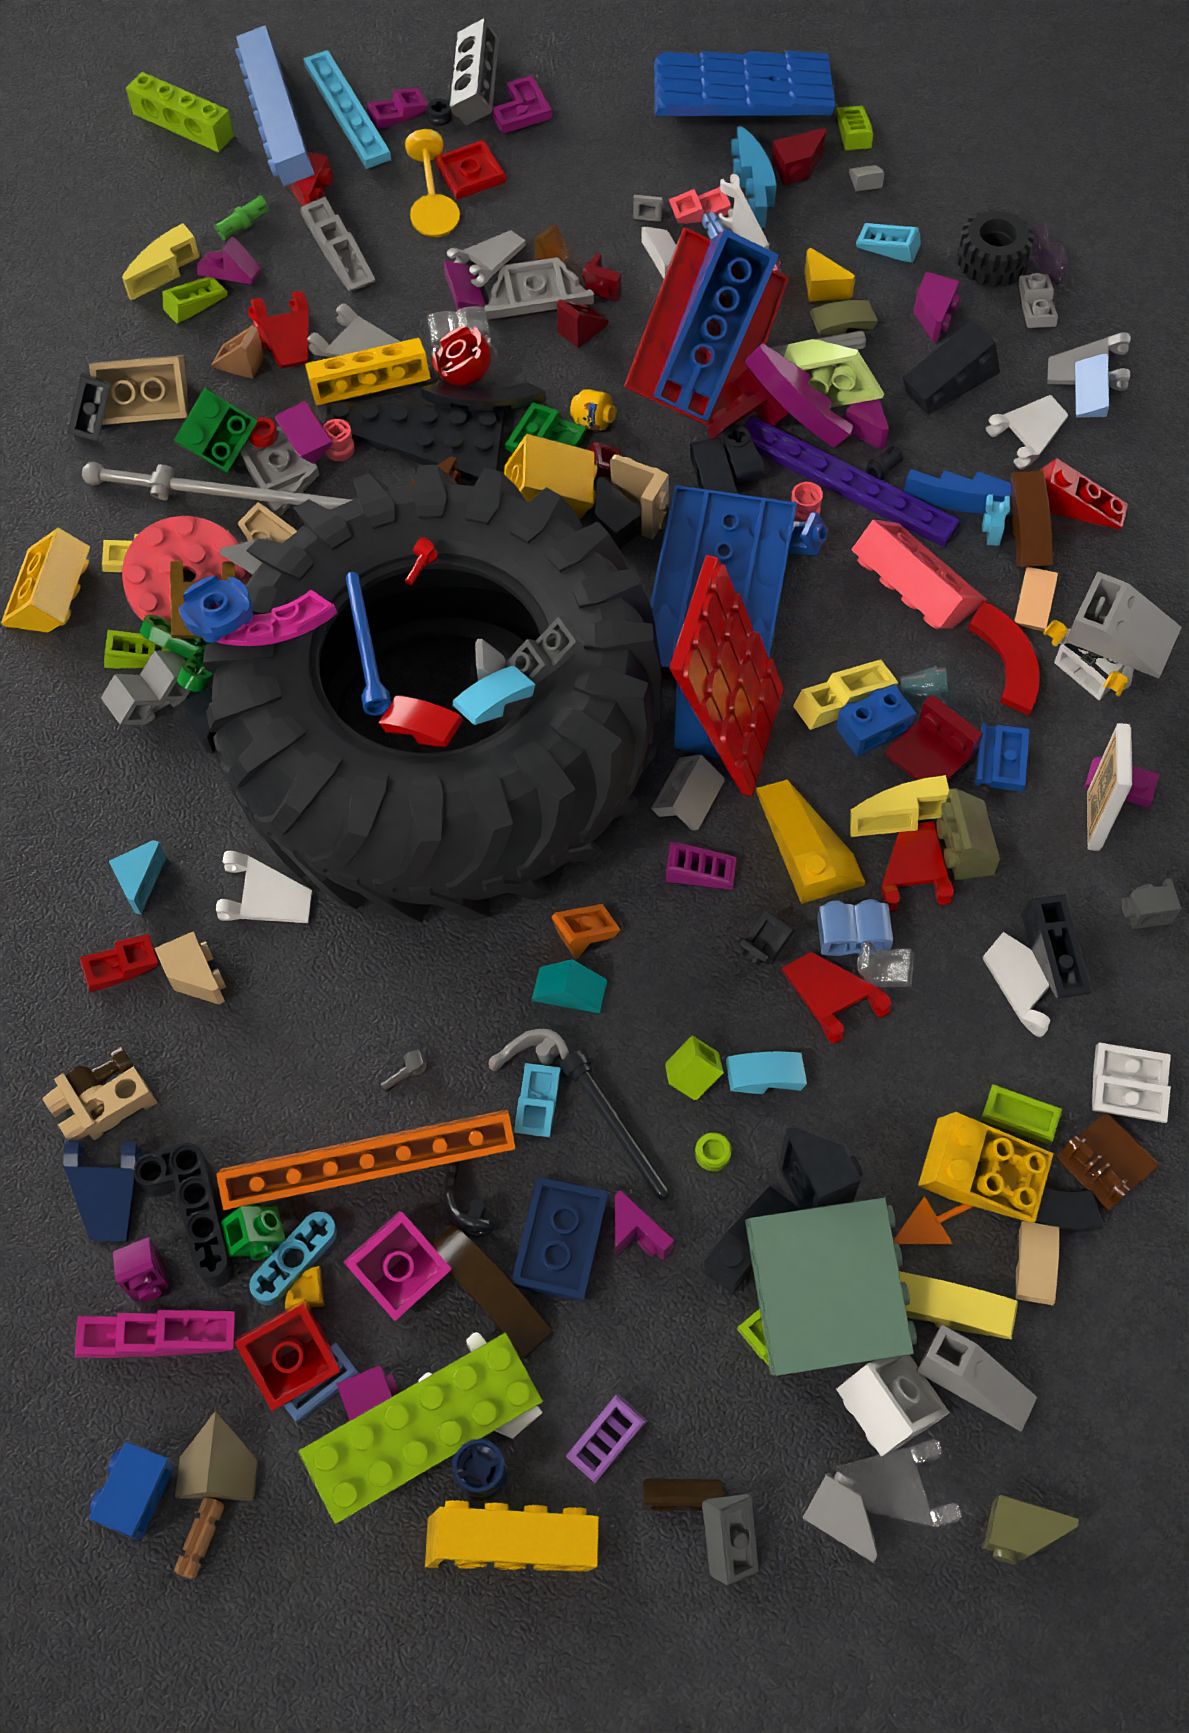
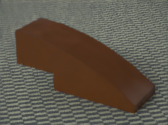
[1011,470,1053,567]

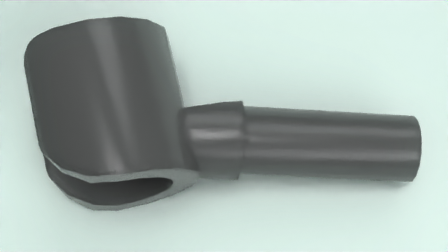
[381,1050,427,1091]

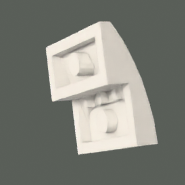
[1092,1042,1171,1123]

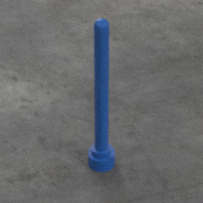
[346,572,391,715]

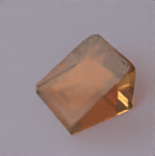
[534,224,569,261]

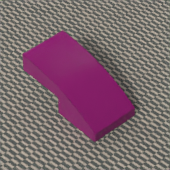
[366,88,428,129]

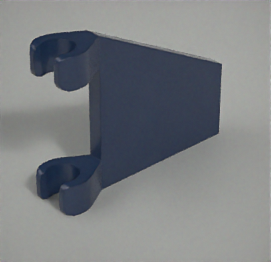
[63,1140,142,1242]

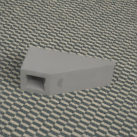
[916,1325,1037,1431]

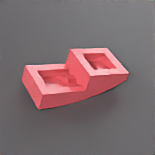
[669,187,732,223]

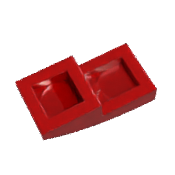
[379,696,463,747]
[80,934,158,993]

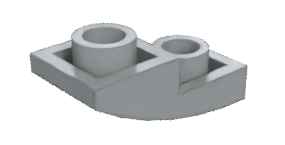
[1019,273,1058,328]

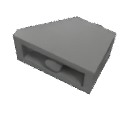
[803,1471,878,1562]

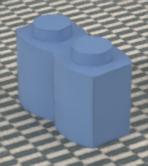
[817,899,893,956]

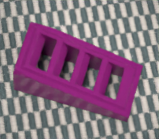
[666,842,737,890]

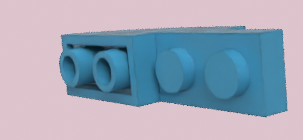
[731,127,776,228]

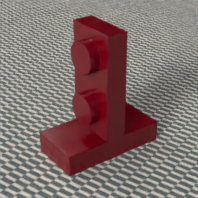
[706,368,789,439]

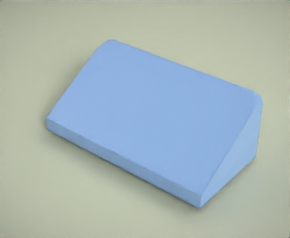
[1075,354,1109,418]

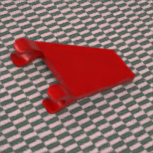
[248,291,309,369]
[881,822,954,911]
[782,952,891,1044]

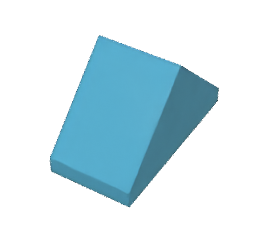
[109,840,166,915]

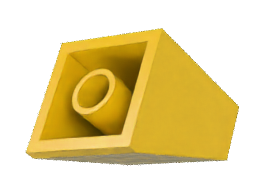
[504,434,597,519]

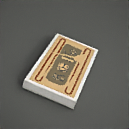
[1087,723,1132,851]

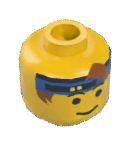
[570,389,616,431]

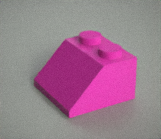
[343,1211,452,1321]

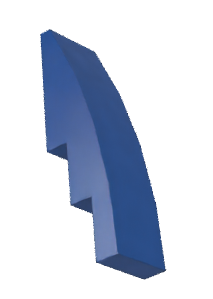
[904,469,1012,515]

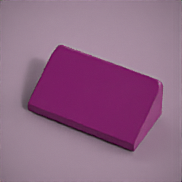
[443,261,486,316]
[275,401,333,464]

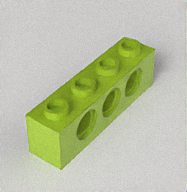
[126,72,234,152]

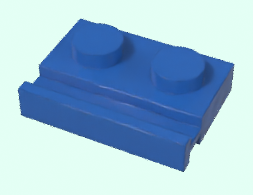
[975,723,1029,792]

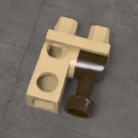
[42,1045,158,1141]

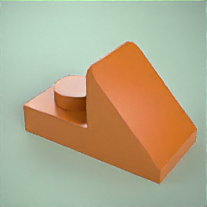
[551,904,621,959]

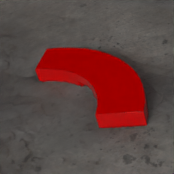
[968,601,1040,716]

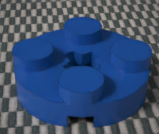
[179,576,253,643]

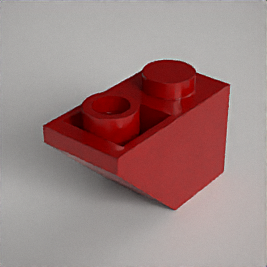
[290,152,333,206]

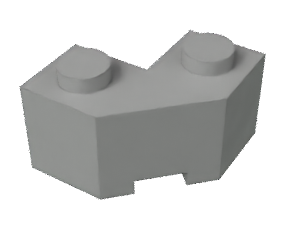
[101,651,190,725]

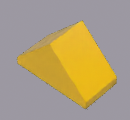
[805,248,856,302]

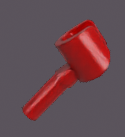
[405,537,438,585]

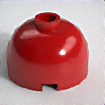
[431,326,491,386]

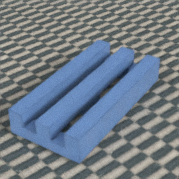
[284,1343,359,1424]

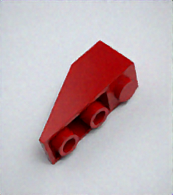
[1039,458,1128,530]

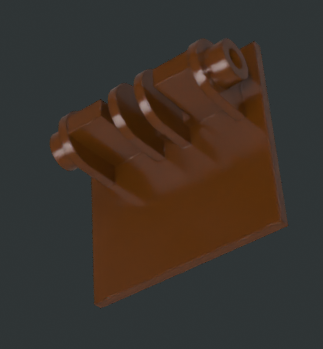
[1055,1113,1160,1211]

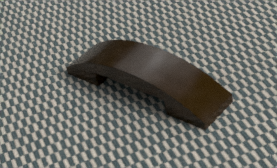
[431,1224,553,1359]

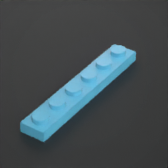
[303,50,391,169]

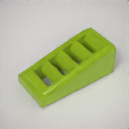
[836,106,873,150]
[163,277,227,324]
[104,630,171,669]

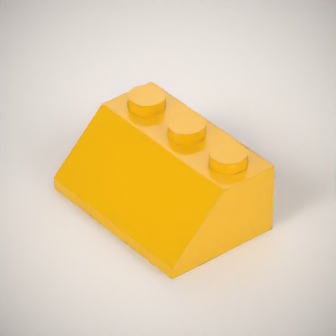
[1,527,90,632]

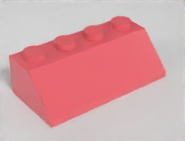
[851,520,987,629]

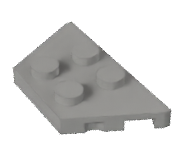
[484,257,594,320]
[239,426,319,517]

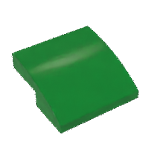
[505,402,587,453]

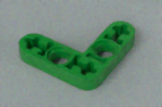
[140,615,215,692]

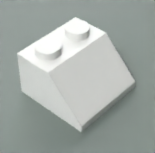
[836,1355,950,1457]

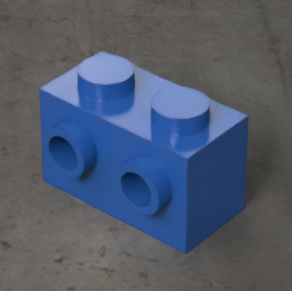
[836,684,916,757]
[89,1441,176,1542]

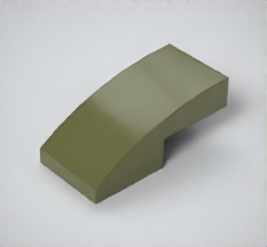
[810,300,878,336]

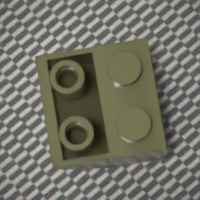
[936,788,1000,880]

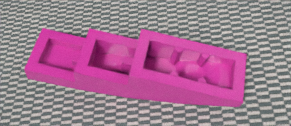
[74,1310,235,1358]

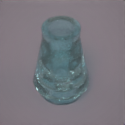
[900,665,948,697]

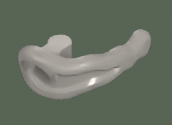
[488,1029,570,1071]

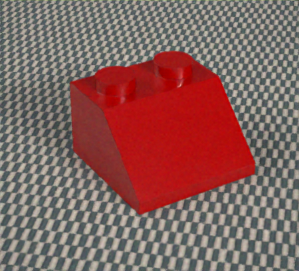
[235,1299,341,1411]

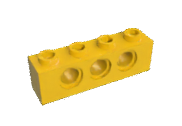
[305,338,431,406]

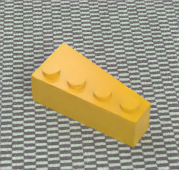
[425,1500,598,1571]

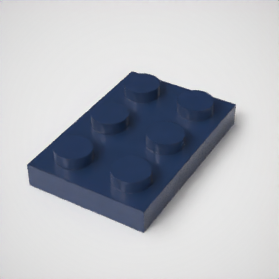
[511,1177,609,1303]

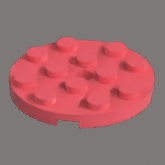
[122,516,250,621]

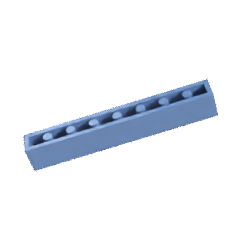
[235,25,315,186]

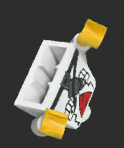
[1043,620,1134,701]

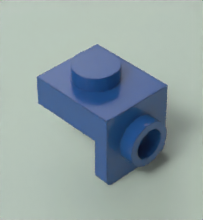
[788,512,828,556]

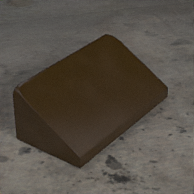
[643,1479,723,1511]

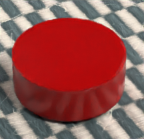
[248,417,278,448]

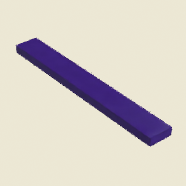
[744,416,961,547]

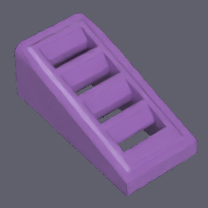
[566,1395,648,1483]

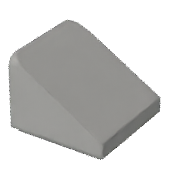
[849,165,884,192]
[633,195,663,222]
[475,639,505,681]

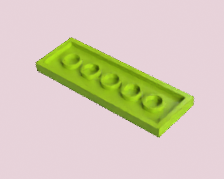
[298,1333,543,1524]

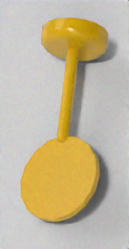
[405,129,460,237]

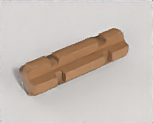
[174,1497,224,1579]

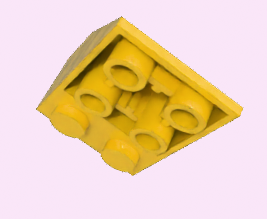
[918,1112,1054,1223]

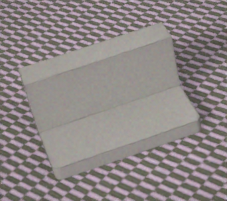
[651,755,724,830]

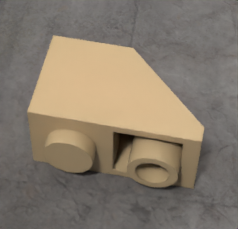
[155,931,226,1004]

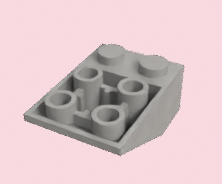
[1066,571,1182,678]

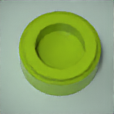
[695,1132,732,1171]

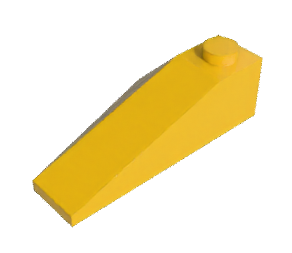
[756,780,865,904]

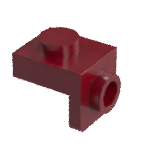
[582,253,621,302]

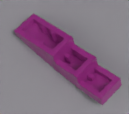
[745,343,853,448]

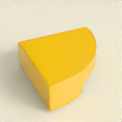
[285,1266,324,1310]

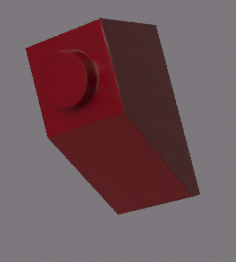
[771,128,826,185]

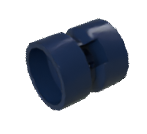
[452,1439,507,1501]

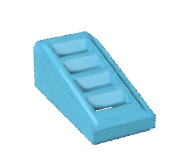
[856,223,921,263]

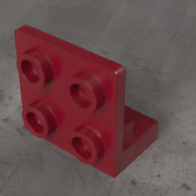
[885,694,983,782]

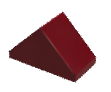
[557,299,609,348]

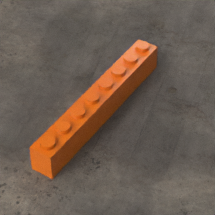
[216,1109,516,1210]

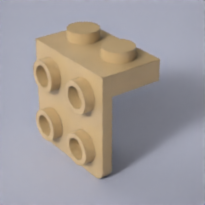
[610,455,669,539]

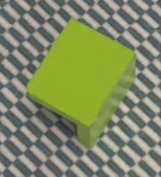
[665,1035,724,1100]

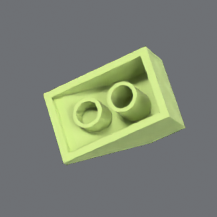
[784,339,884,408]

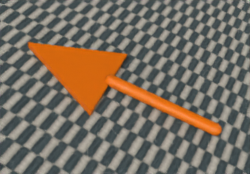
[893,1196,974,1245]

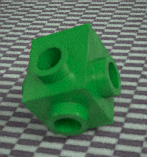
[220,1203,286,1260]

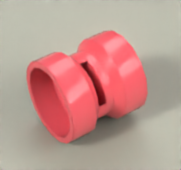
[323,419,355,462]
[791,482,823,522]

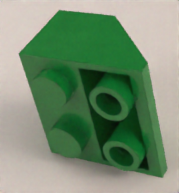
[174,388,258,473]

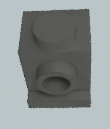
[1122,878,1181,929]

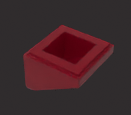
[588,442,621,478]

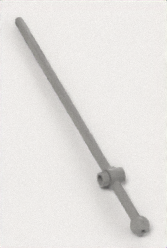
[82,462,352,510]

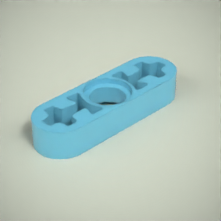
[249,1212,337,1305]

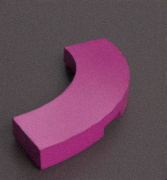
[211,590,337,646]

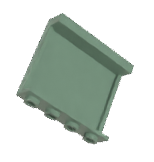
[745,1197,917,1376]

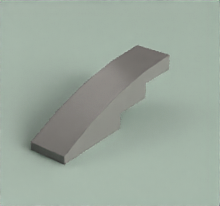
[300,197,375,292]

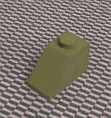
[983,1495,1079,1564]

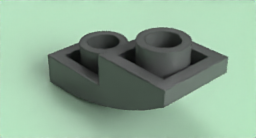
[505,616,584,684]

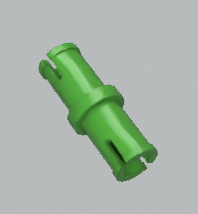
[214,195,270,241]

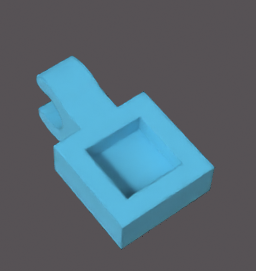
[982,494,1010,546]

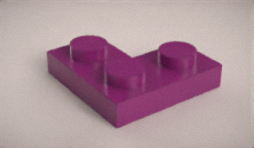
[492,75,552,134]

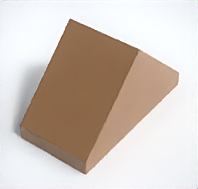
[212,325,265,379]

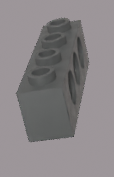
[450,19,499,125]

